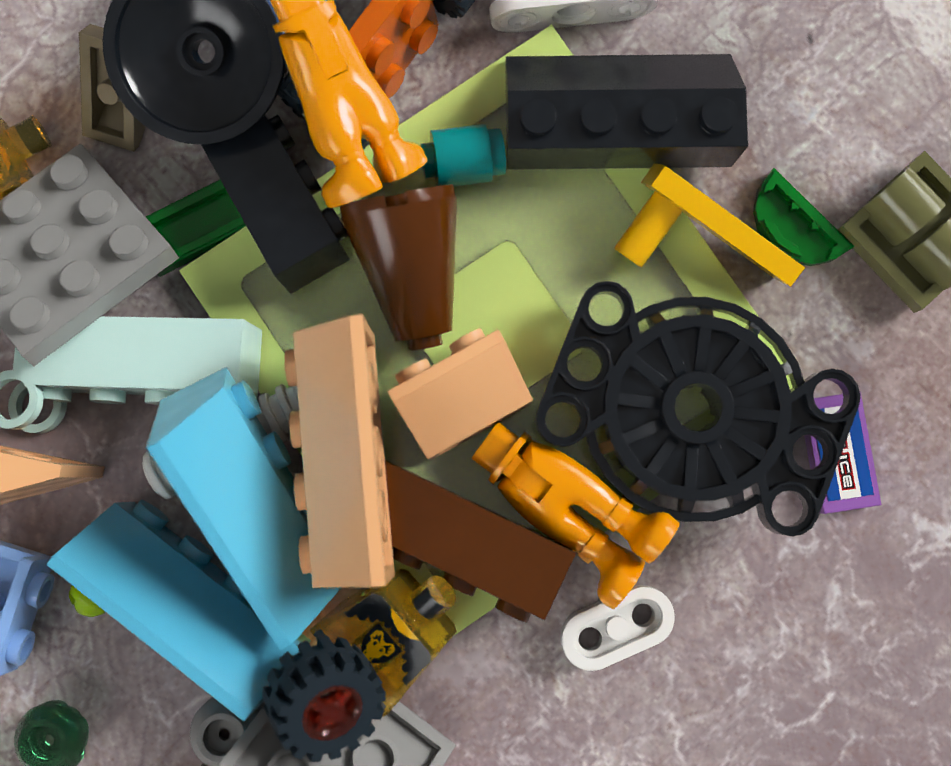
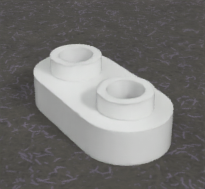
[560,585,675,671]

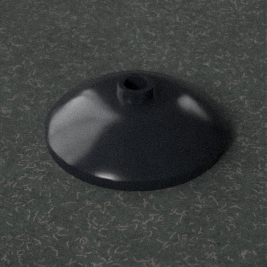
[103,0,286,145]

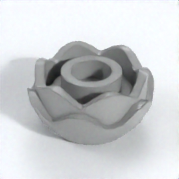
[189,697,259,766]

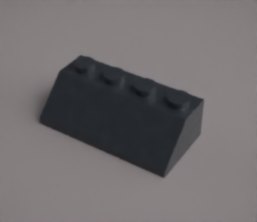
[505,54,748,170]

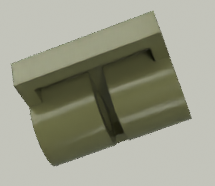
[837,151,951,313]

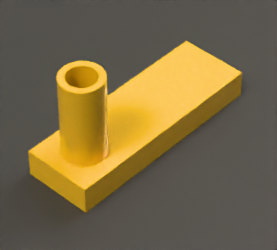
[614,163,805,287]

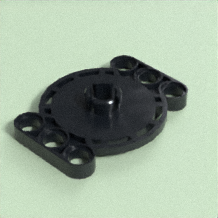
[535,281,861,537]

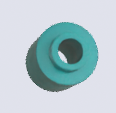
[420,124,506,187]

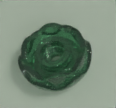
[14,700,89,766]

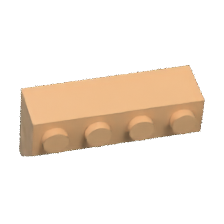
[285,314,395,588]

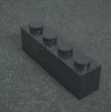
[201,114,350,294]

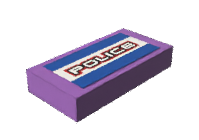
[804,391,882,514]

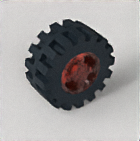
[262,636,386,762]

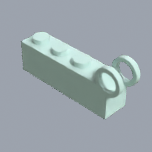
[0,316,262,434]

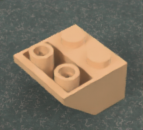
[387,328,533,461]

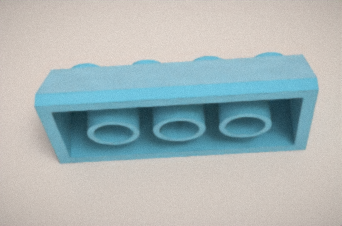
[146,367,341,651]
[46,500,311,721]

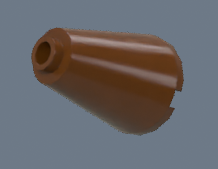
[339,184,457,351]

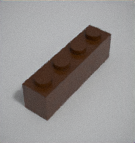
[385,460,576,623]

